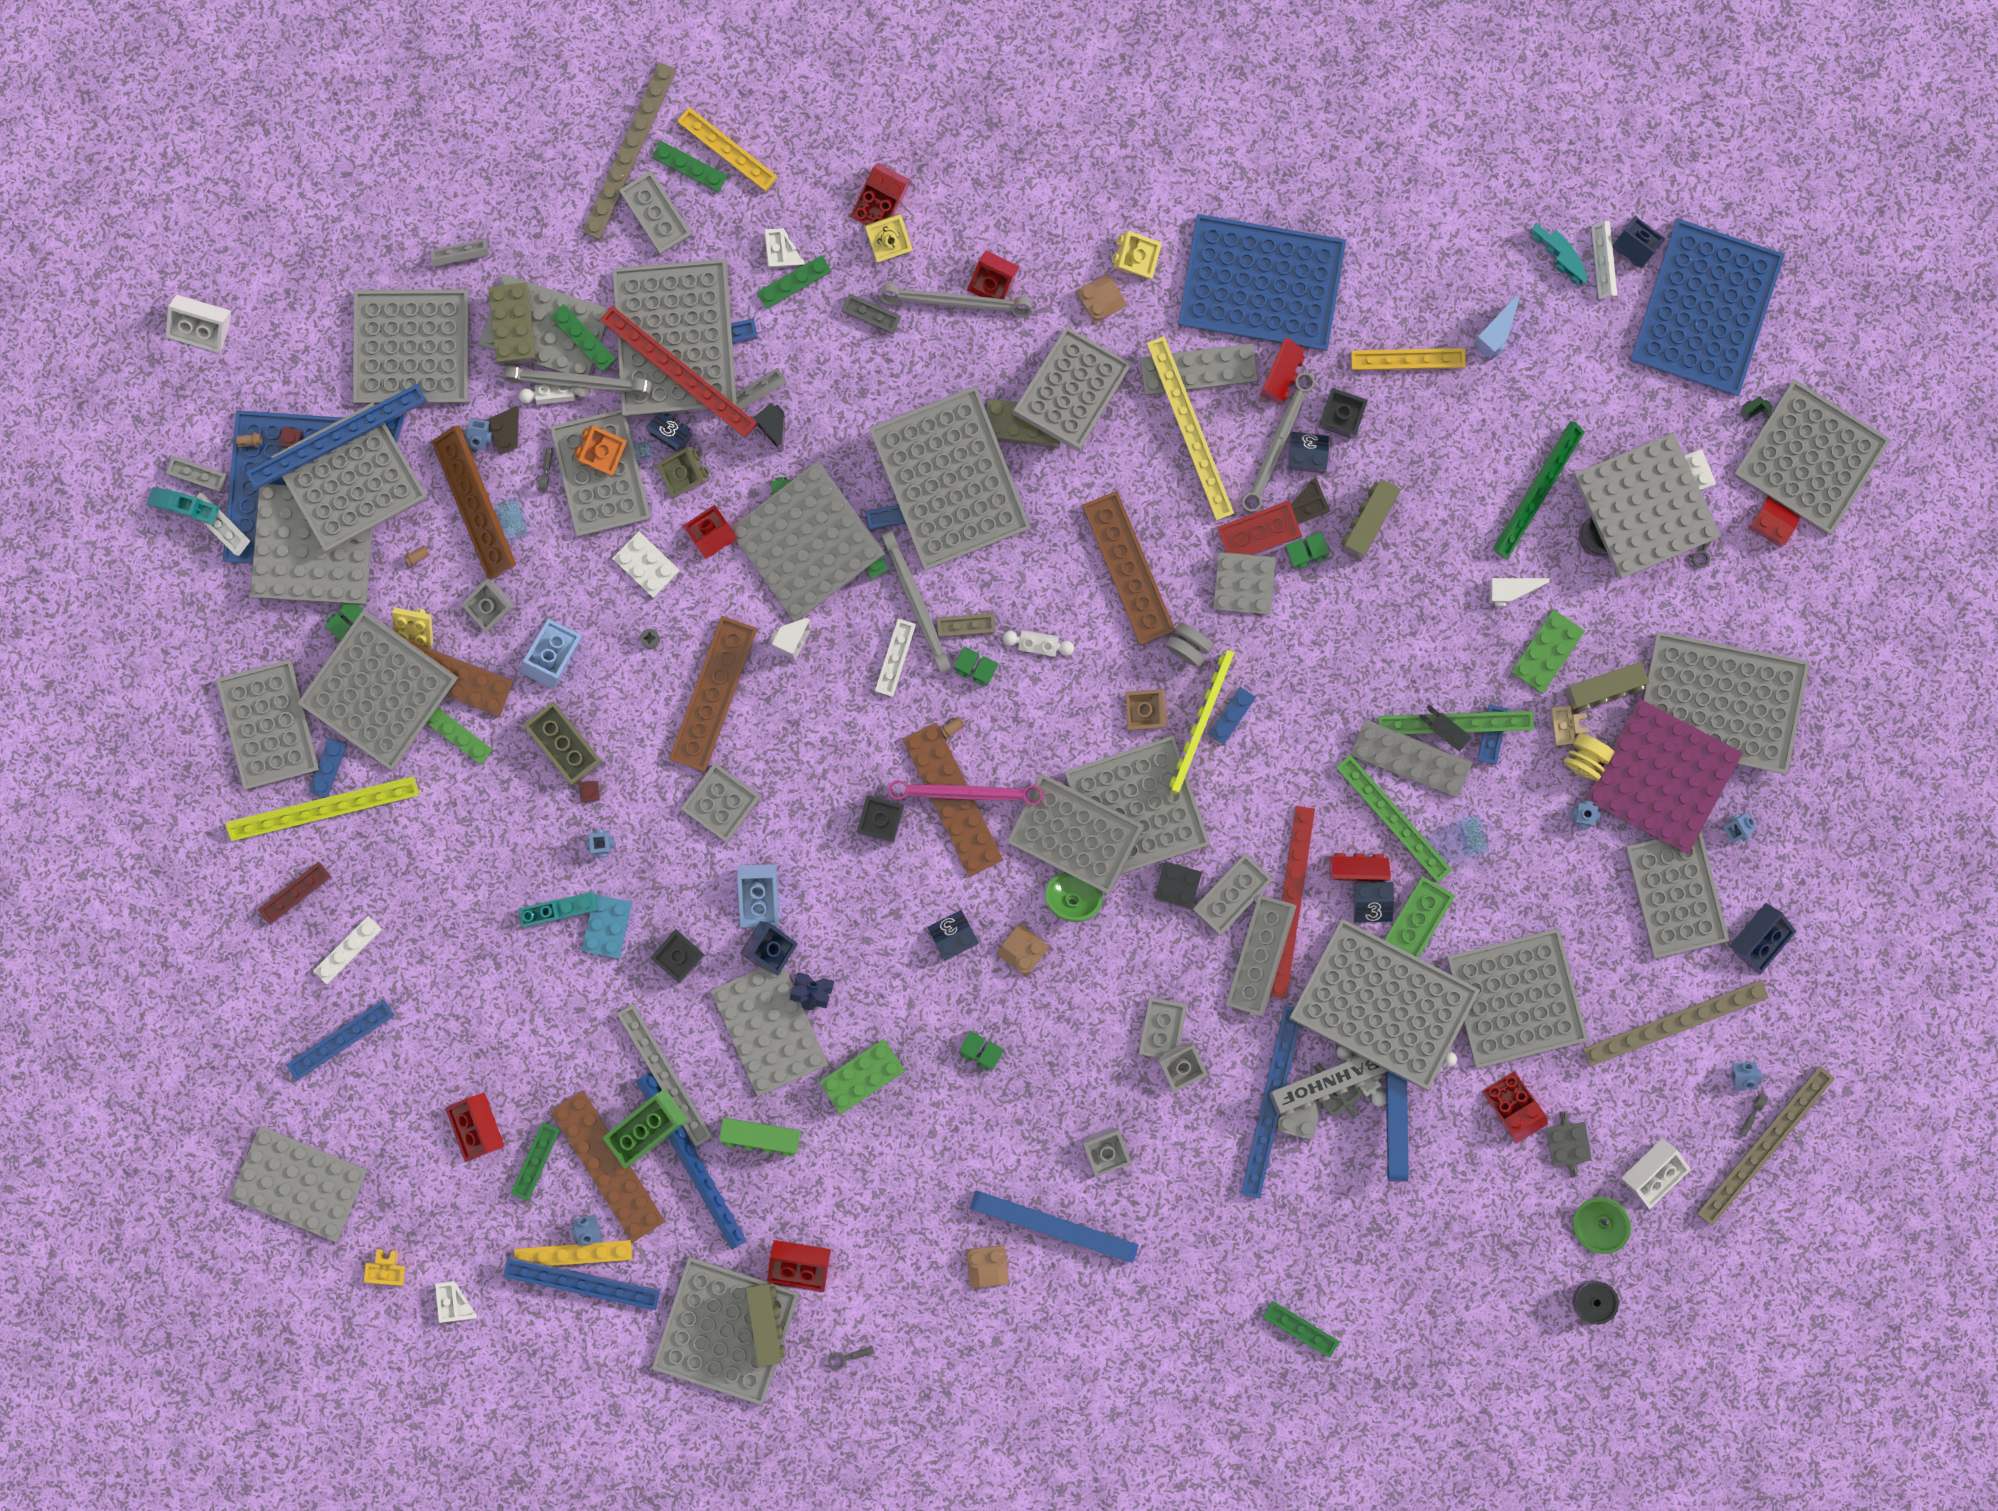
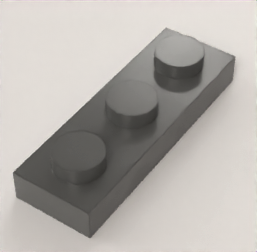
[842,293,901,335]

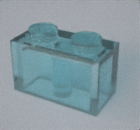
[493,497,529,543]
[1457,814,1489,858]

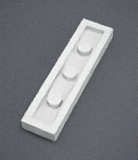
[1591,221,1617,300]
[196,493,250,556]
[875,619,916,697]
[313,916,383,985]

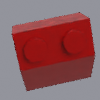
[967,250,1020,300]
[1748,496,1800,548]
[683,505,737,559]

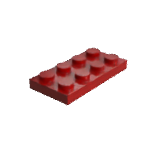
[1217,500,1302,555]

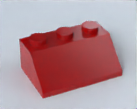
[1260,337,1305,405]
[1329,853,1391,882]
[445,1092,505,1162]
[767,1240,831,1292]

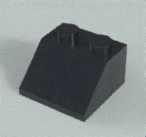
[754,403,786,452]

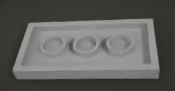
[619,171,692,255]
[1193,853,1273,936]

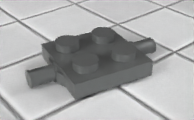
[1313,1062,1363,1119]
[1546,1111,1592,1177]

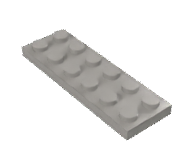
[1140,343,1258,396]
[1350,719,1472,798]
[1226,894,1297,1017]

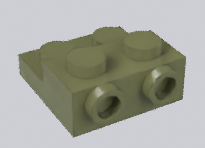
[656,447,709,498]

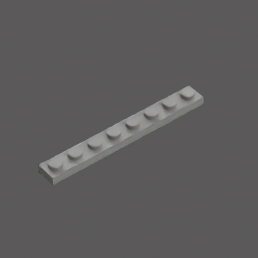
[617,1004,713,1147]

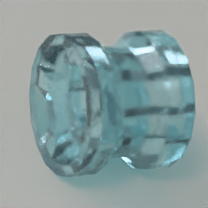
[633,439,652,461]

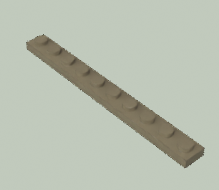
[582,62,677,240]
[1583,980,1769,1067]
[1696,1066,1835,1226]

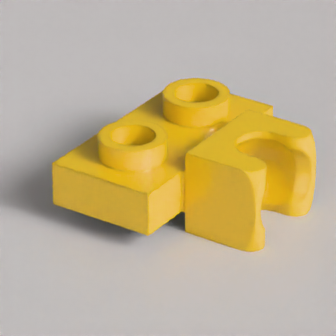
[364,1249,406,1286]

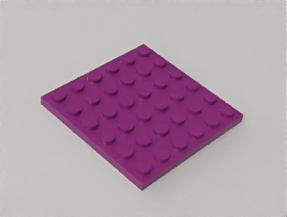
[1585,699,1743,855]

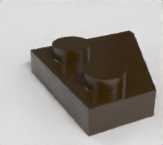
[484,405,519,456]
[1291,477,1330,525]

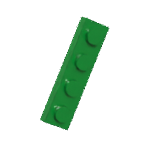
[652,141,728,193]
[757,255,832,310]
[550,304,616,373]
[510,1122,561,1201]
[1263,1300,1340,1358]

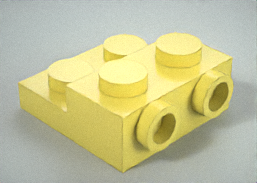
[1112,231,1162,280]

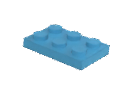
[582,894,632,959]

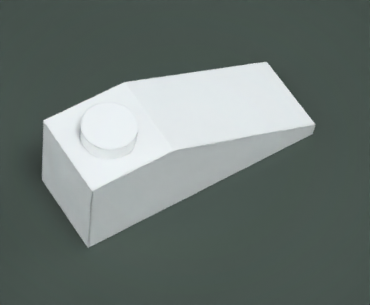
[1489,578,1549,607]

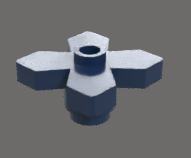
[789,972,834,1010]

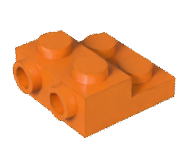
[574,425,627,476]

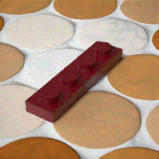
[258,862,332,925]

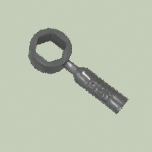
[538,447,553,493]
[1692,542,1711,568]
[1739,1093,1768,1137]
[828,1346,875,1370]

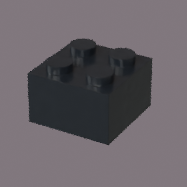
[1318,388,1368,440]
[857,795,904,844]
[1154,861,1202,910]
[650,929,706,984]

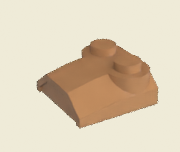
[1075,273,1127,325]
[1125,689,1167,730]
[996,923,1050,977]
[966,1245,1009,1288]

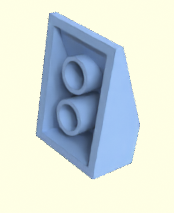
[1473,295,1519,359]
[520,619,582,689]
[737,864,779,928]

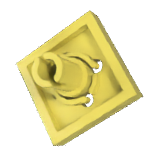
[865,214,913,263]
[392,607,433,648]

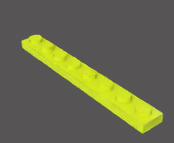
[1169,650,1234,796]

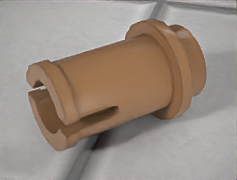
[236,432,262,448]
[404,545,430,566]
[940,716,965,738]

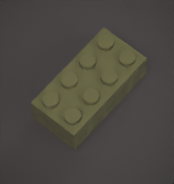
[488,283,537,366]
[987,399,1060,448]
[1340,479,1401,561]
[1563,661,1650,713]
[523,701,603,787]
[746,1282,786,1367]

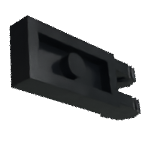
[1419,705,1471,752]

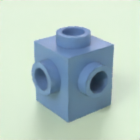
[464,419,492,451]
[1571,800,1600,829]
[1723,812,1757,843]
[586,830,615,858]
[1731,1062,1762,1091]
[571,1214,602,1247]

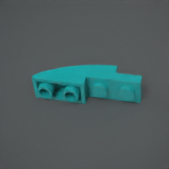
[1529,223,1588,286]
[146,487,220,525]
[518,891,599,928]

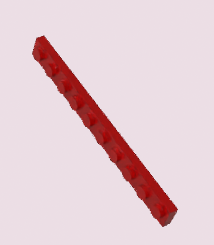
[600,306,757,438]
[1270,806,1315,999]

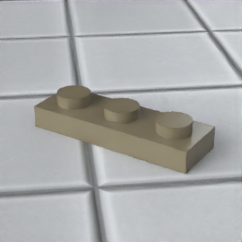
[937,613,996,638]

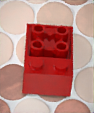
[850,163,912,231]
[1482,1071,1548,1144]

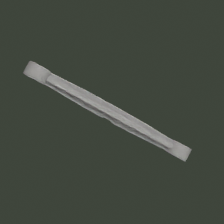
[880,283,1032,318]
[503,366,652,396]
[1242,373,1315,513]
[881,530,952,674]

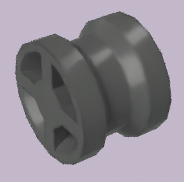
[640,629,660,649]

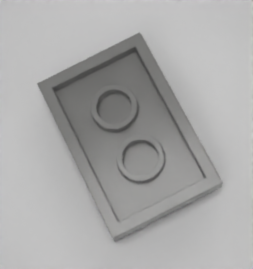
[1138,997,1187,1058]

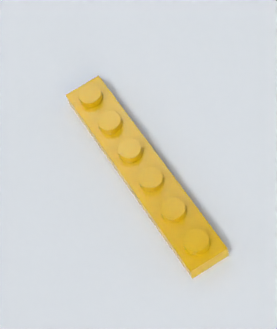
[677,107,778,192]
[1351,348,1466,371]
[514,1240,632,1266]

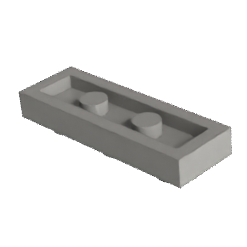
[431,239,489,266]
[736,368,787,410]
[166,456,228,493]

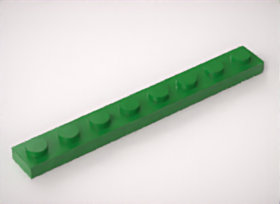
[1493,421,1585,560]

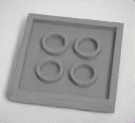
[1213,552,1276,614]
[681,763,761,843]

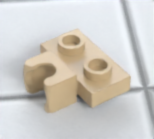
[1551,706,1589,746]

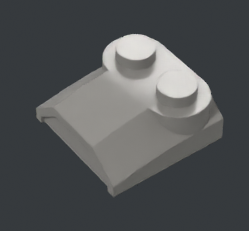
[460,579,514,633]
[1158,1042,1208,1092]
[1276,1101,1321,1140]
[1082,1128,1132,1178]

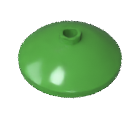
[1045,872,1103,922]
[1573,1197,1631,1254]

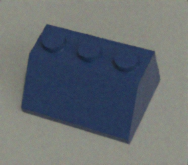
[1729,903,1797,975]

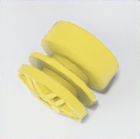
[1563,733,1614,781]

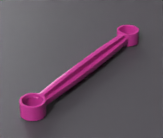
[889,780,1043,805]

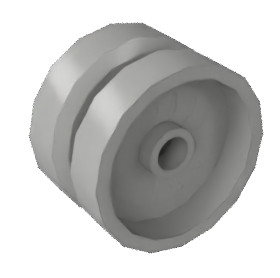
[1165,622,1214,668]

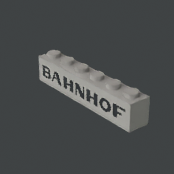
[1269,1057,1387,1117]

